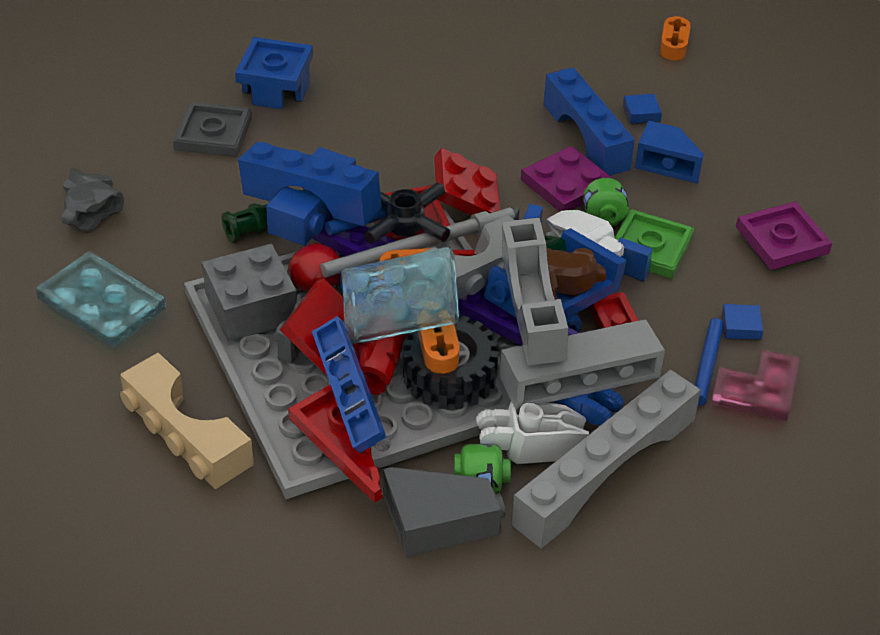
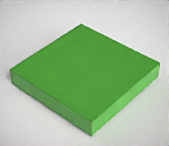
[615,209,695,279]

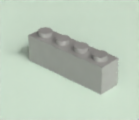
[500,319,665,409]

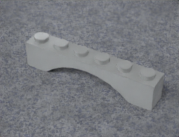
[511,369,701,549]

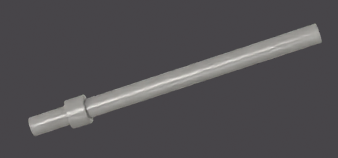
[320,207,515,278]

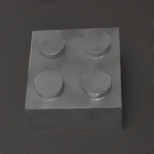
[202,244,297,342]

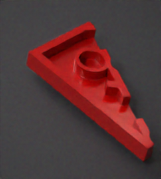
[288,385,383,503]

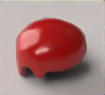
[287,243,341,292]

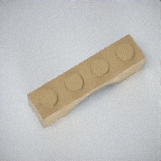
[120,353,254,490]

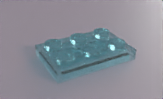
[342,247,460,344]
[36,251,166,348]

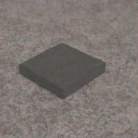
[173,102,252,157]

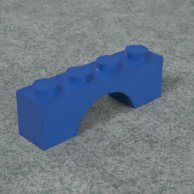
[543,67,635,176]
[238,142,382,226]

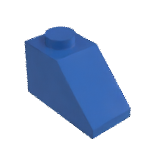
[635,120,704,184]

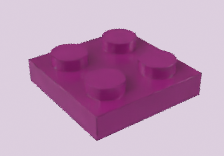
[521,146,612,212]
[736,201,832,270]

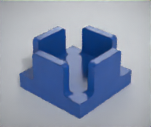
[235,37,313,109]

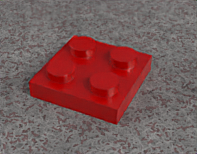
[434,148,500,215]

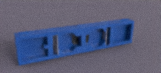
[312,316,391,453]

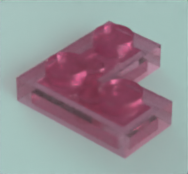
[711,350,799,421]

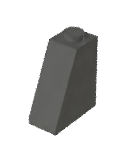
[383,467,505,557]

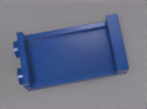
[484,228,627,319]

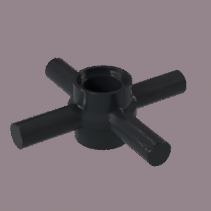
[364,183,450,244]

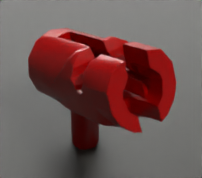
[344,306,408,395]

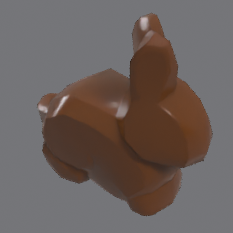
[547,248,606,300]

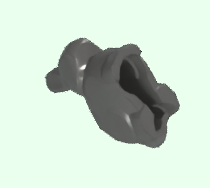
[61,168,124,232]

